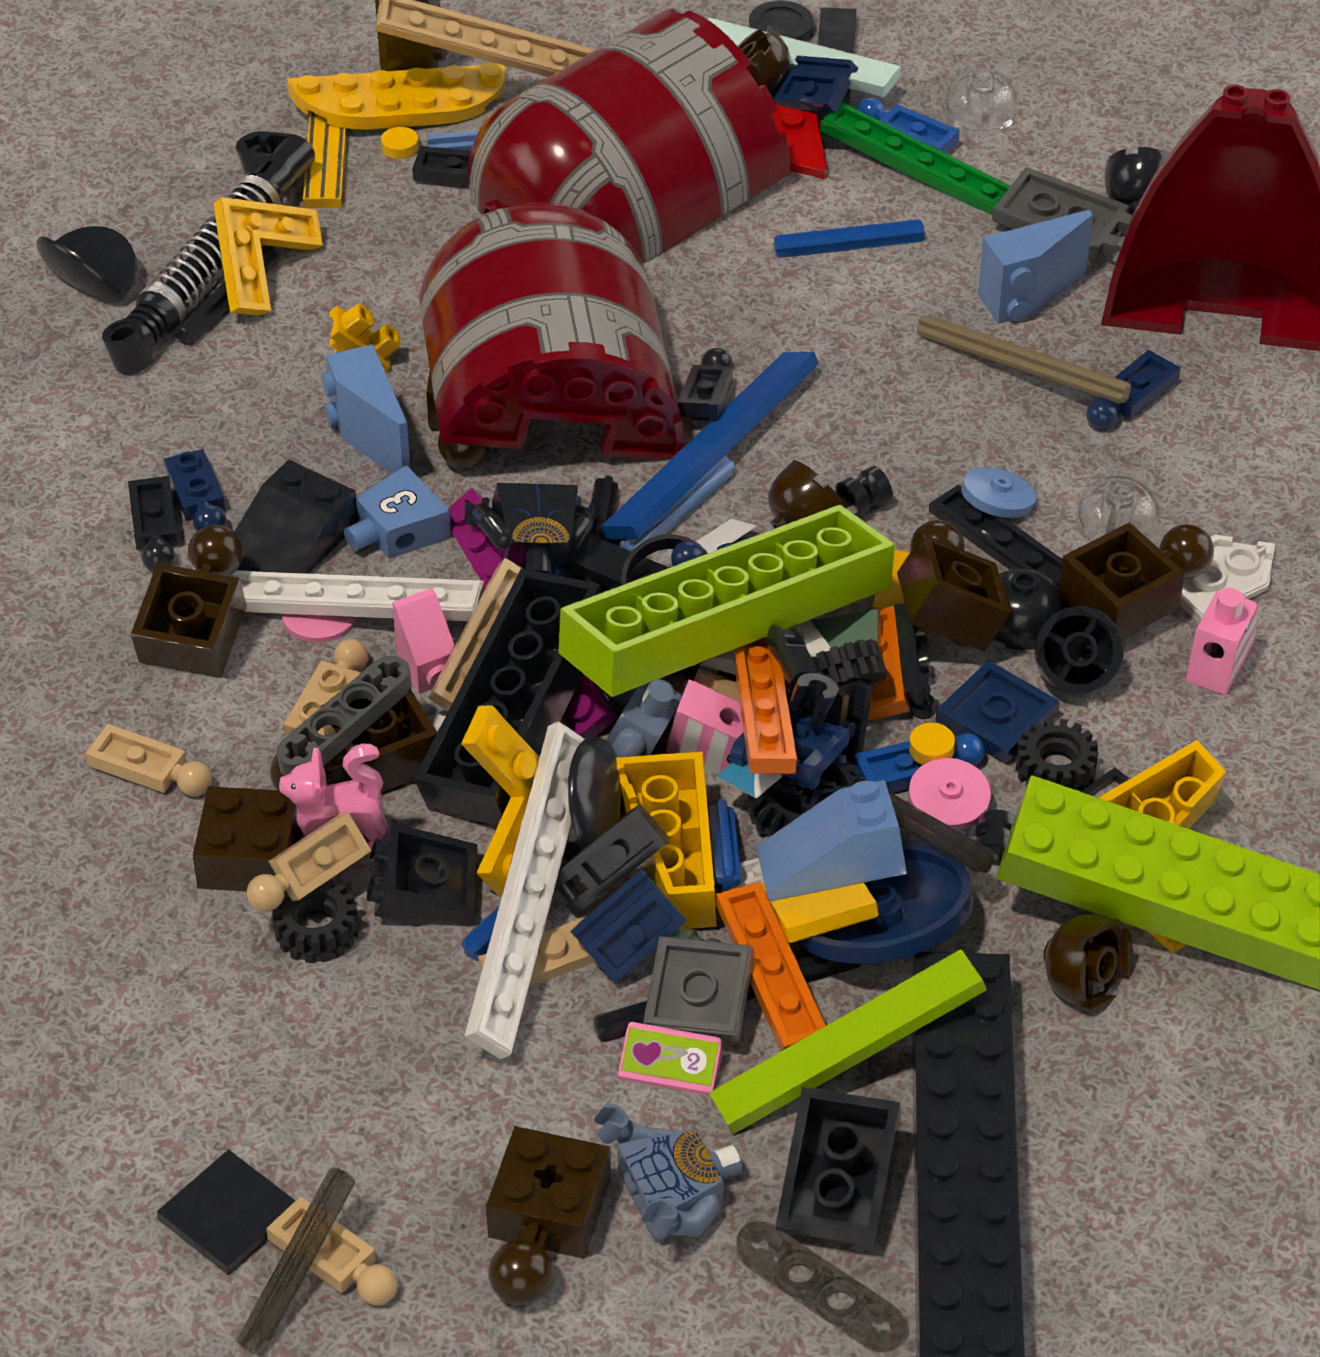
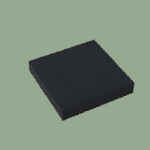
[157,1149,296,1275]

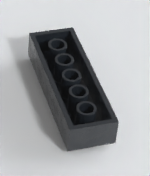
[414,569,603,826]

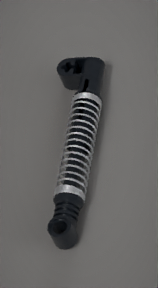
[102,131,316,375]

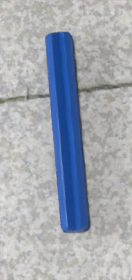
[773,219,924,257]

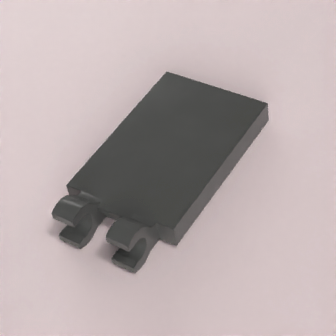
[992,167,1132,265]

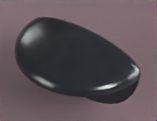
[36,226,137,302]
[563,737,621,861]

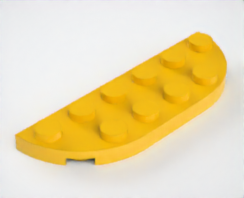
[287,63,505,130]

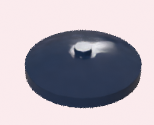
[796,843,973,964]

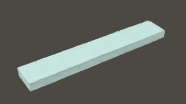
[708,17,901,98]

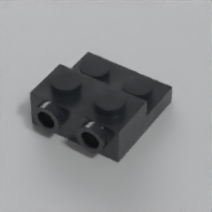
[366,822,478,926]

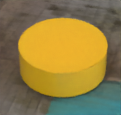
[381,127,419,159]
[909,723,955,765]

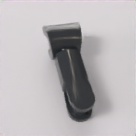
[767,625,839,729]

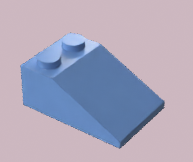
[978,210,1093,324]
[321,344,410,474]
[756,780,907,902]

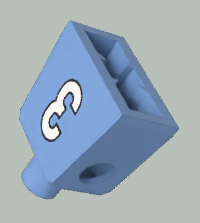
[344,466,451,558]

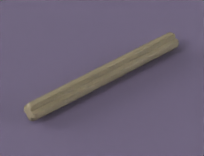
[917,315,1131,404]

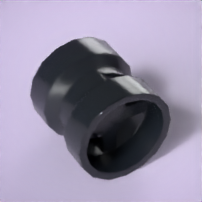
[835,466,893,518]
[971,809,1015,870]

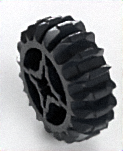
[747,755,866,838]

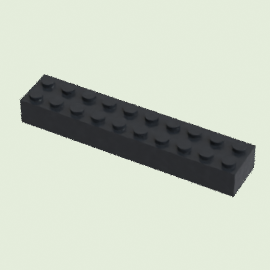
[912,952,1025,1357]

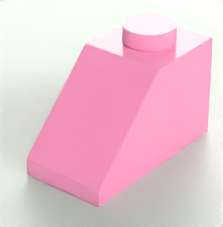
[392,588,455,694]

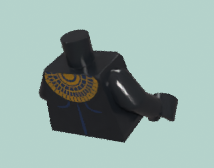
[464,482,595,575]

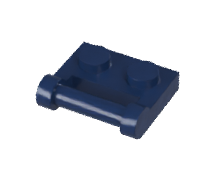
[730,711,849,790]

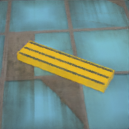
[303,111,347,208]

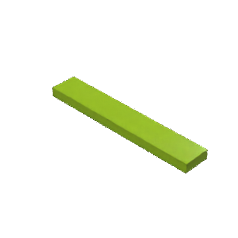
[709,949,987,1135]

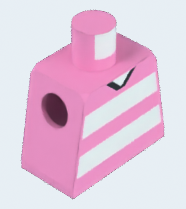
[1185,588,1259,695]
[665,680,743,774]

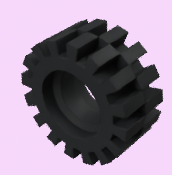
[811,639,888,687]
[1016,719,1099,791]
[272,879,359,963]

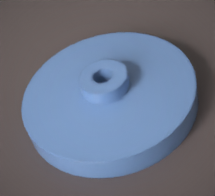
[961,467,1036,518]

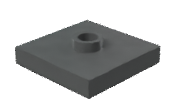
[643,936,755,1041]

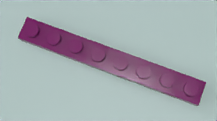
[448,488,618,739]

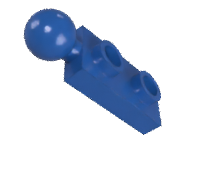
[857,98,960,154]
[854,733,985,793]

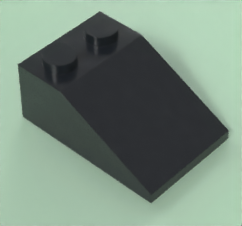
[234,459,358,574]
[775,1087,902,1247]

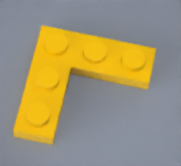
[213,197,323,316]
[461,706,540,897]

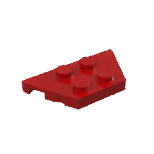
[772,104,827,179]

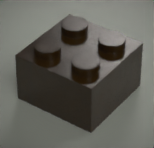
[192,786,301,892]

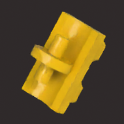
[329,303,400,372]

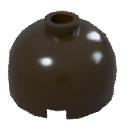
[738,25,791,96]
[768,460,847,529]
[1043,914,1133,1012]

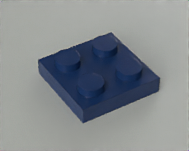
[935,660,1060,763]

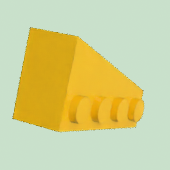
[1099,740,1226,829]
[616,751,717,929]

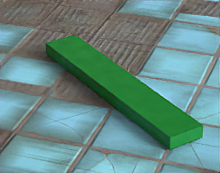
[820,102,1010,215]

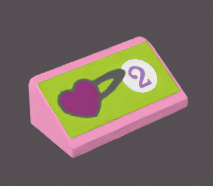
[618,1022,722,1096]

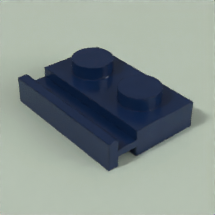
[774,55,859,113]
[570,868,687,983]

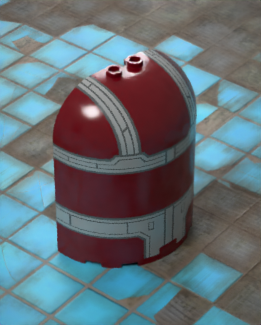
[467,8,790,263]
[419,202,684,461]

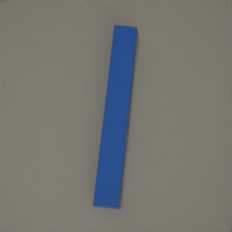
[601,352,819,539]

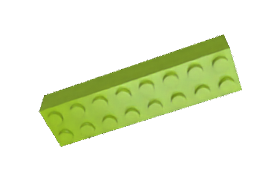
[559,505,895,697]
[996,775,1320,990]

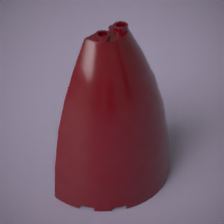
[1101,85,1320,351]

